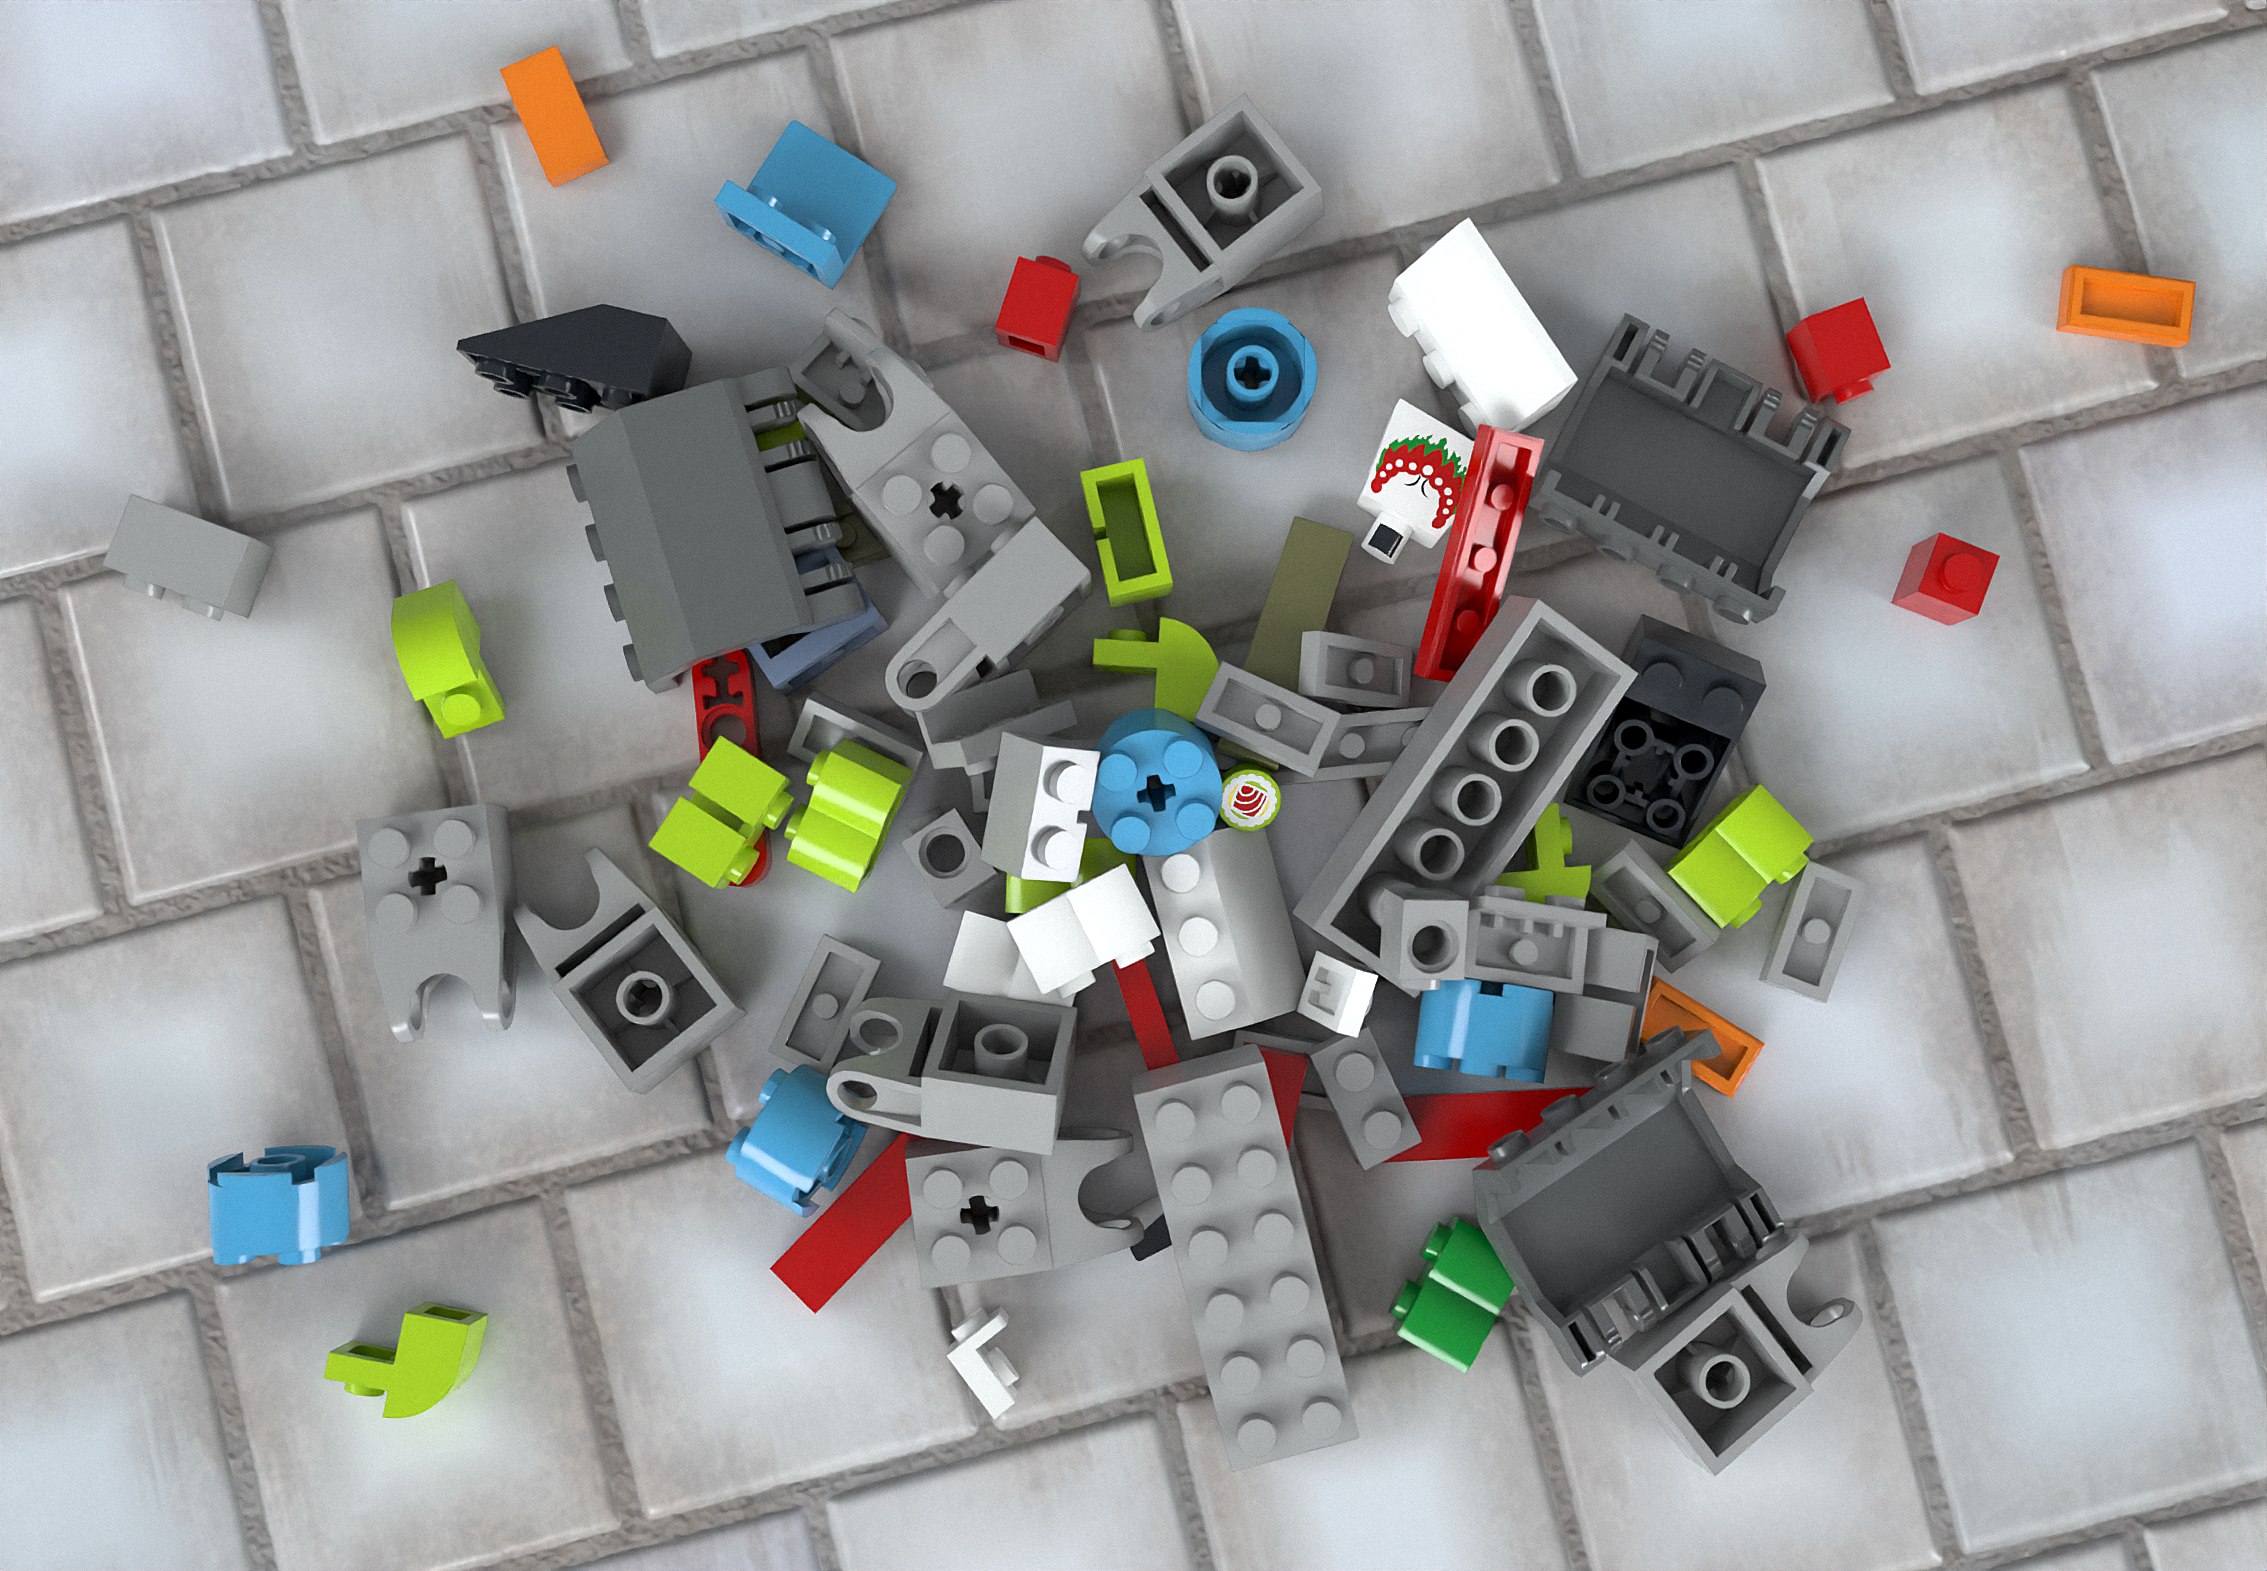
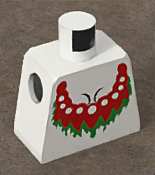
[1356,398,1475,564]

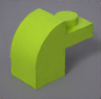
[391,579,506,739]
[1093,617,1219,728]
[1493,803,1591,904]
[323,1302,488,1419]

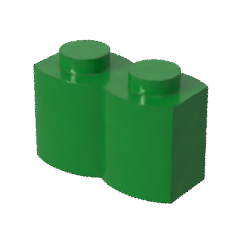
[1388,1214,1515,1374]

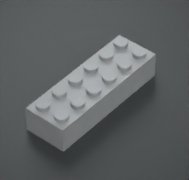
[1292,595,1638,998]
[1130,1043,1360,1472]

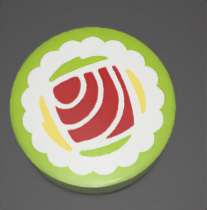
[1219,763,1281,831]

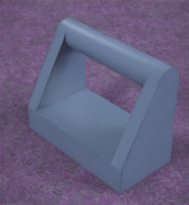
[747,545,891,697]

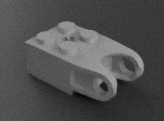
[1081,92,1325,332]
[797,348,1036,600]
[885,516,1093,720]
[356,803,521,1044]
[513,846,748,1095]
[826,990,1078,1156]
[904,1127,1145,1290]
[1608,1227,1863,1476]

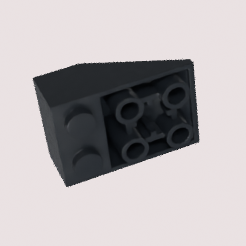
[456,304,693,414]
[1563,614,1767,850]

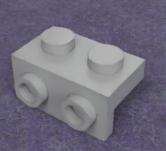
[788,307,934,432]
[916,669,1078,776]
[1464,885,1607,994]

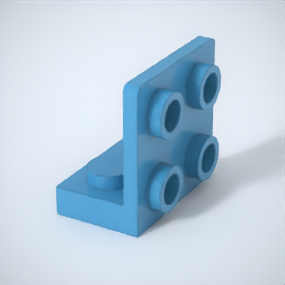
[714,120,897,290]

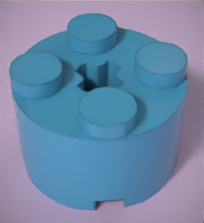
[1186,307,1318,452]
[1091,708,1222,856]
[1413,978,1554,1084]
[725,1064,868,1218]
[207,1145,350,1265]

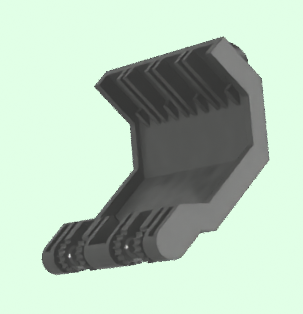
[1527,313,1851,625]
[566,366,867,694]
[1472,1025,1785,1377]

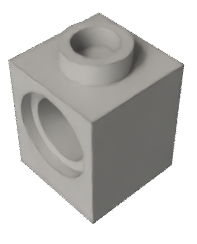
[900,806,1000,909]
[1380,888,1469,990]

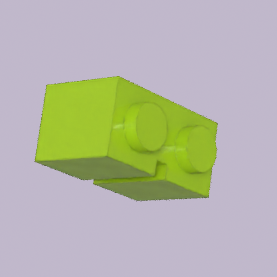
[1080,457,1173,609]
[648,735,795,889]

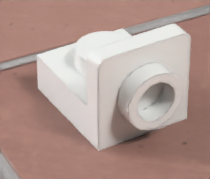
[1297,950,1378,1038]
[947,1306,1019,1419]

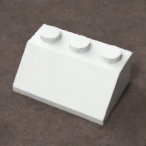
[1388,218,1578,439]
[1141,827,1306,1040]

